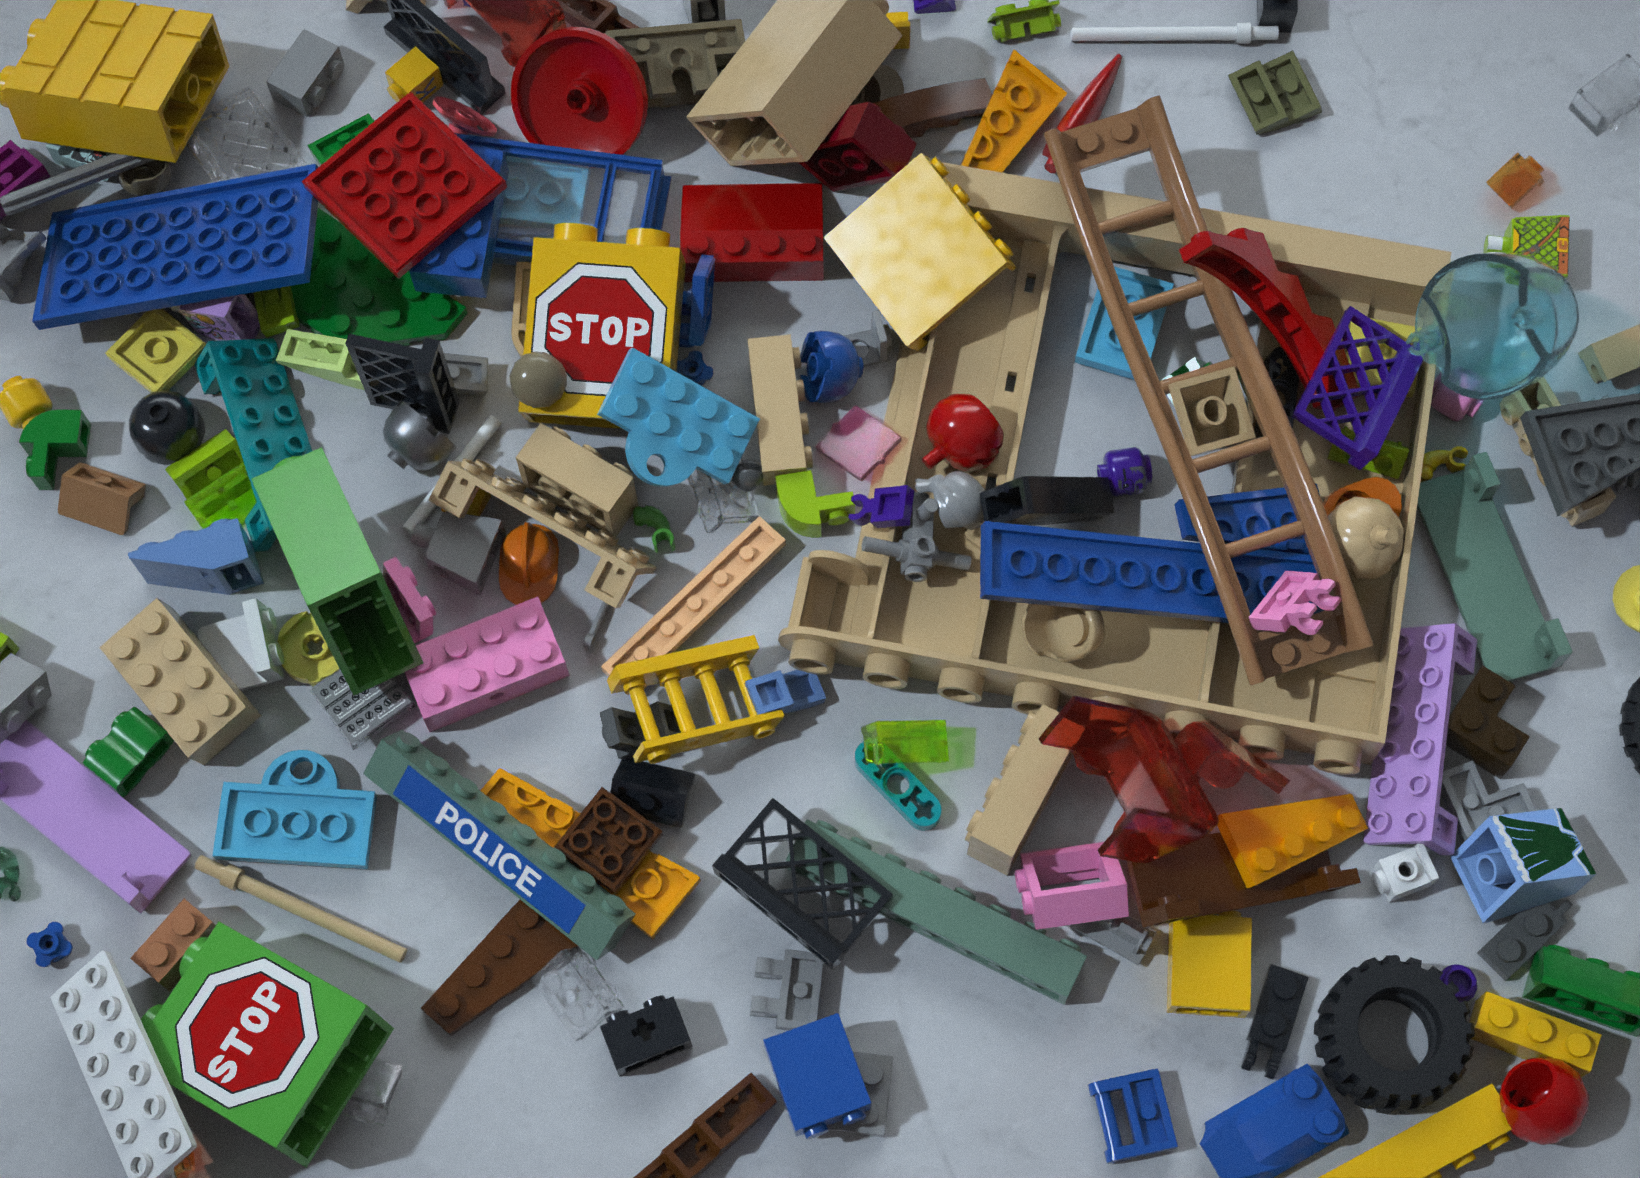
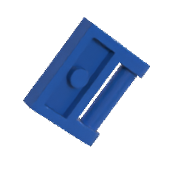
[1088,1068,1178,1164]

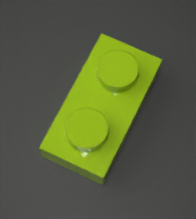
[253,286,300,338]

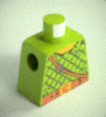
[1483,215,1570,292]

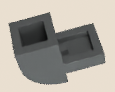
[600,701,681,760]

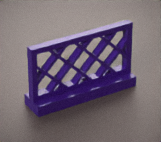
[1291,306,1429,470]

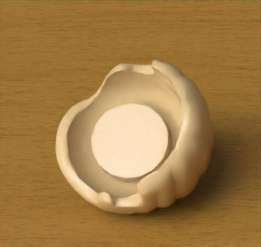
[1021,604,1105,662]

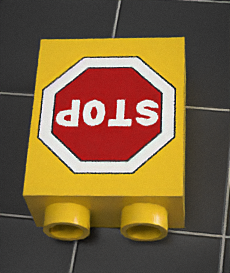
[518,223,686,429]

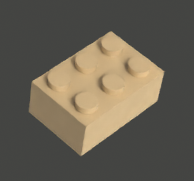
[516,423,639,537]

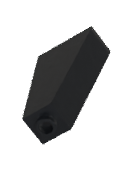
[979,476,1115,526]

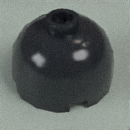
[129,390,205,465]

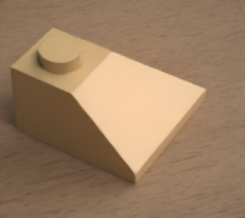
[1168,366,1256,456]

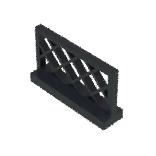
[383,0,505,115]
[345,334,460,434]
[712,798,893,971]

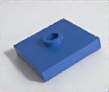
[687,255,715,346]

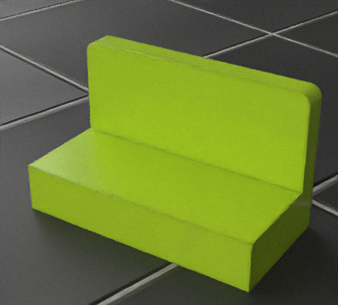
[165,429,247,509]

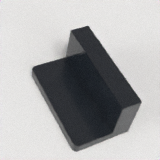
[610,759,695,828]

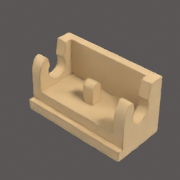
[1578,324,1640,383]

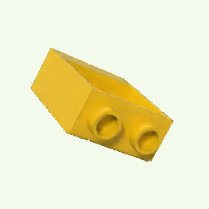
[0,0,230,163]

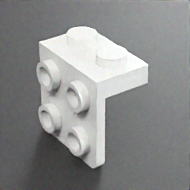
[198,598,284,691]

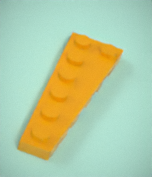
[480,768,701,940]

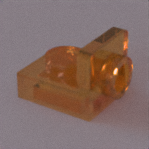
[1486,152,1544,209]

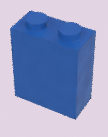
[763,1013,872,1139]

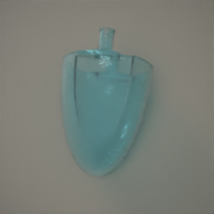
[1406,252,1579,400]

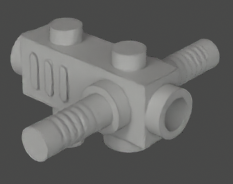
[862,492,971,582]

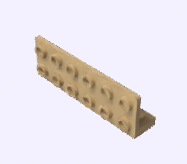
[428,458,657,608]

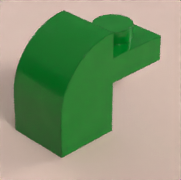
[19,409,91,490]

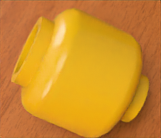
[0,376,53,429]

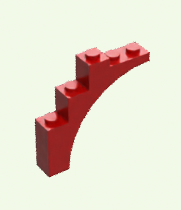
[1179,228,1361,411]

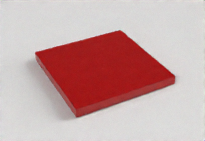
[302,91,507,279]

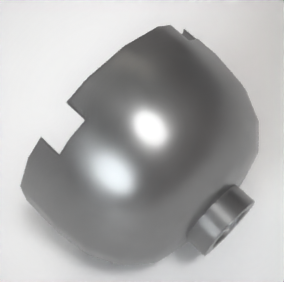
[383,400,456,470]

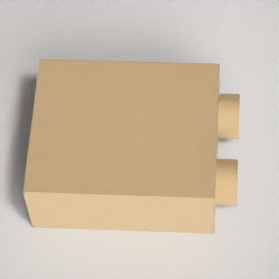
[686,0,903,166]

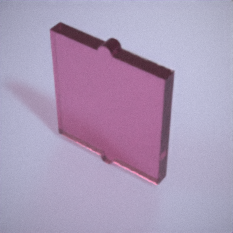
[815,405,902,482]

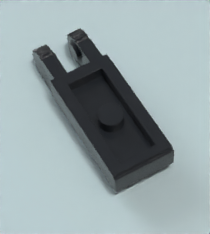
[1241,964,1309,1080]

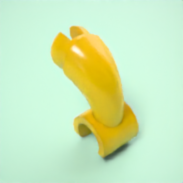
[1421,446,1468,482]

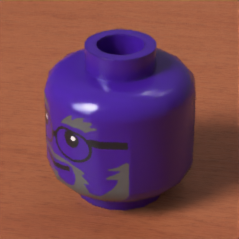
[1097,447,1153,497]

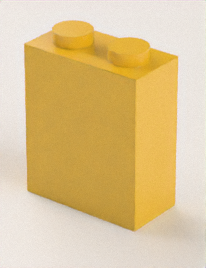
[1166,911,1252,1018]

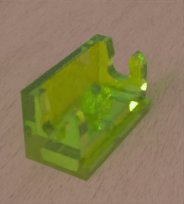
[184,462,257,529]
[861,720,949,765]

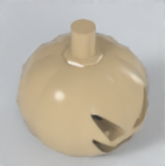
[1328,497,1404,580]

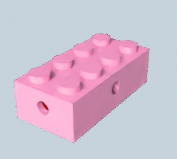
[405,597,570,732]

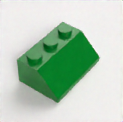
[1522,945,1640,1037]

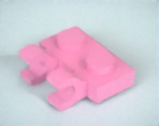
[1248,571,1342,635]

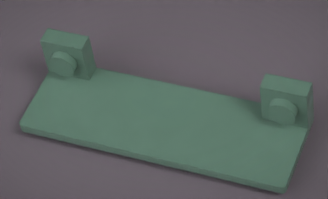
[1417,451,1573,682]

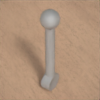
[583,601,609,649]

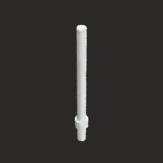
[1071,23,1279,44]

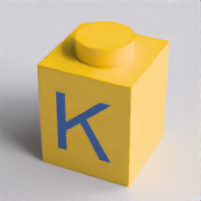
[385,46,444,103]

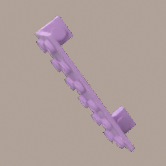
[1363,623,1477,855]
[0,720,191,914]

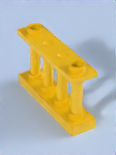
[607,635,784,764]

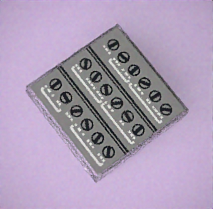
[309,668,416,751]

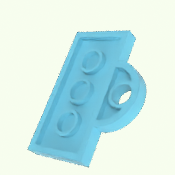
[597,348,760,487]
[212,750,377,869]

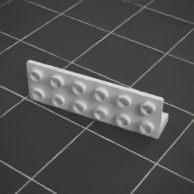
[50,950,197,1178]

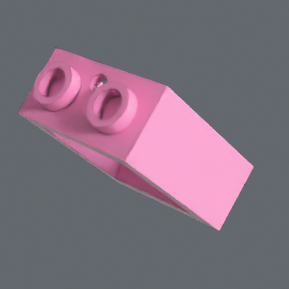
[1015,841,1129,930]

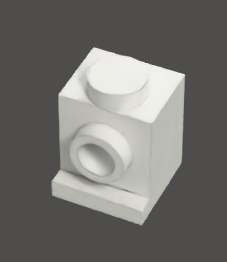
[1372,844,1439,902]

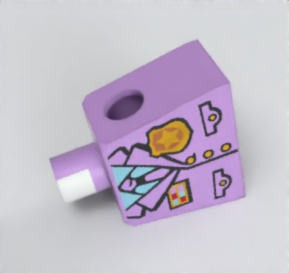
[171,294,260,341]

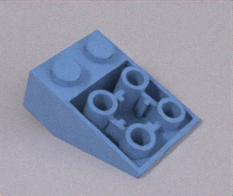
[128,518,264,595]

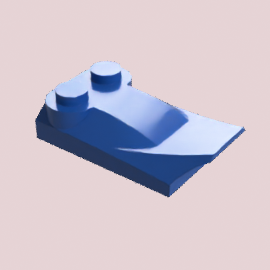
[1199,1064,1350,1178]

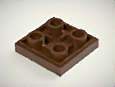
[554,787,663,895]

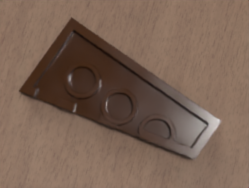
[421,899,580,1036]

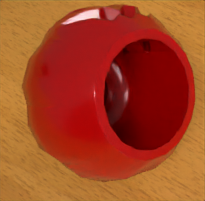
[922,394,1004,472]
[1499,1056,1590,1145]

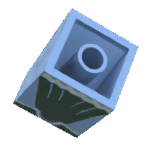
[1450,808,1596,923]

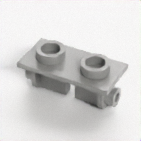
[1070,916,1157,966]

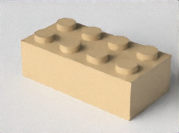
[99,598,262,765]
[965,704,1084,876]

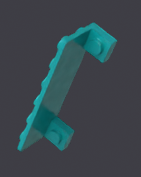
[194,338,312,552]

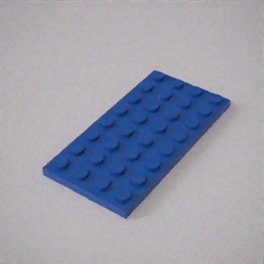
[32,164,318,330]

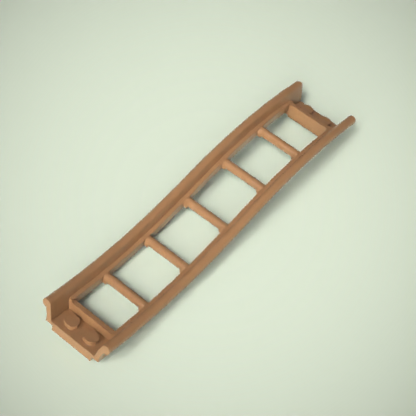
[1044,95,1373,685]

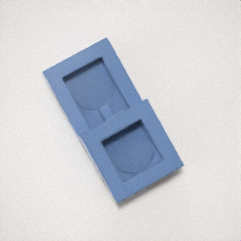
[745,670,826,715]

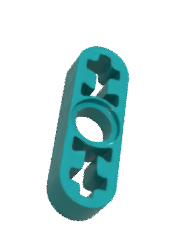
[855,739,942,831]

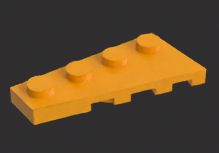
[960,50,1067,173]
[1213,793,1368,888]

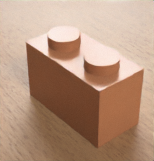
[130,898,216,992]

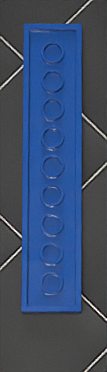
[980,521,1324,623]

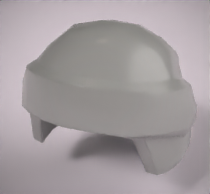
[915,471,985,530]

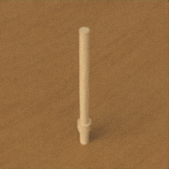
[194,855,407,963]

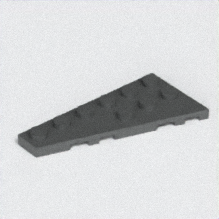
[1520,393,1640,517]

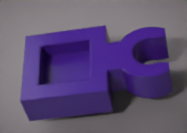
[848,485,915,528]

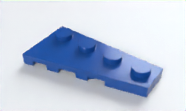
[1174,484,1320,555]

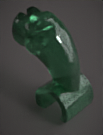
[0,846,21,902]

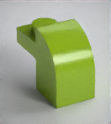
[775,470,855,538]

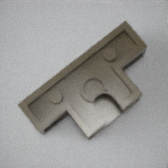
[605,19,745,108]

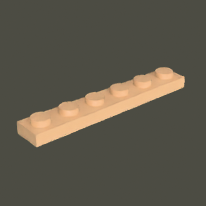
[601,516,786,696]

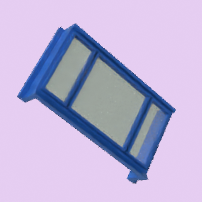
[455,133,672,262]

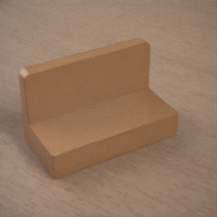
[58,462,146,535]

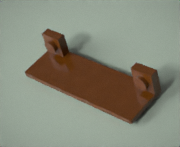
[1125,832,1361,928]

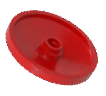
[511,27,648,169]

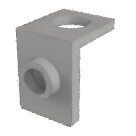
[844,310,892,367]

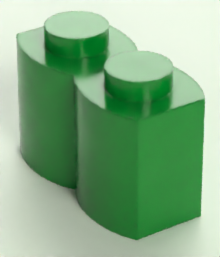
[83,706,174,797]

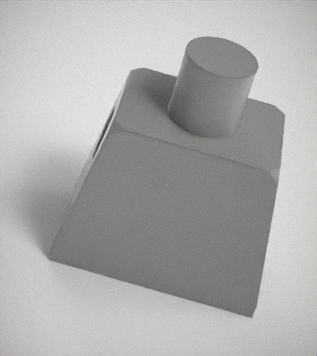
[411,511,506,595]

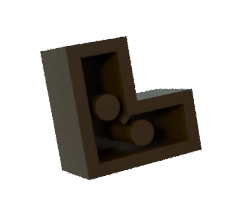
[1446,665,1530,779]

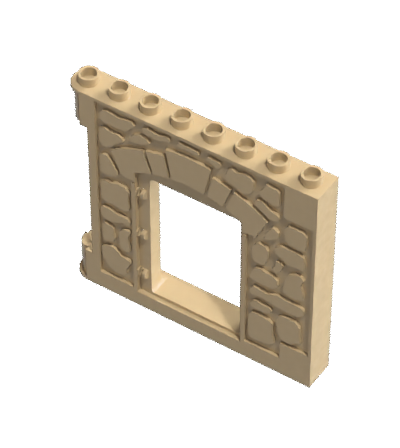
[778,157,1452,775]

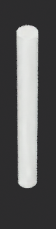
[402,415,501,535]

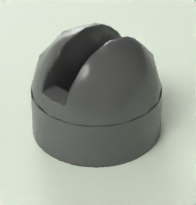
[732,459,763,492]

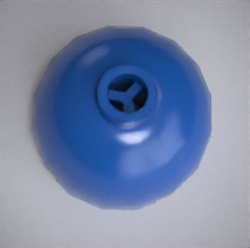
[800,330,864,403]

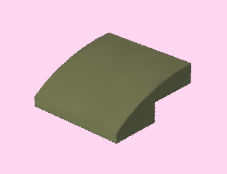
[1228,50,1322,135]

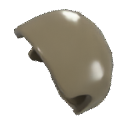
[118,160,172,196]
[509,351,567,408]

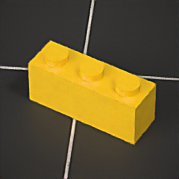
[1469,991,1601,1077]

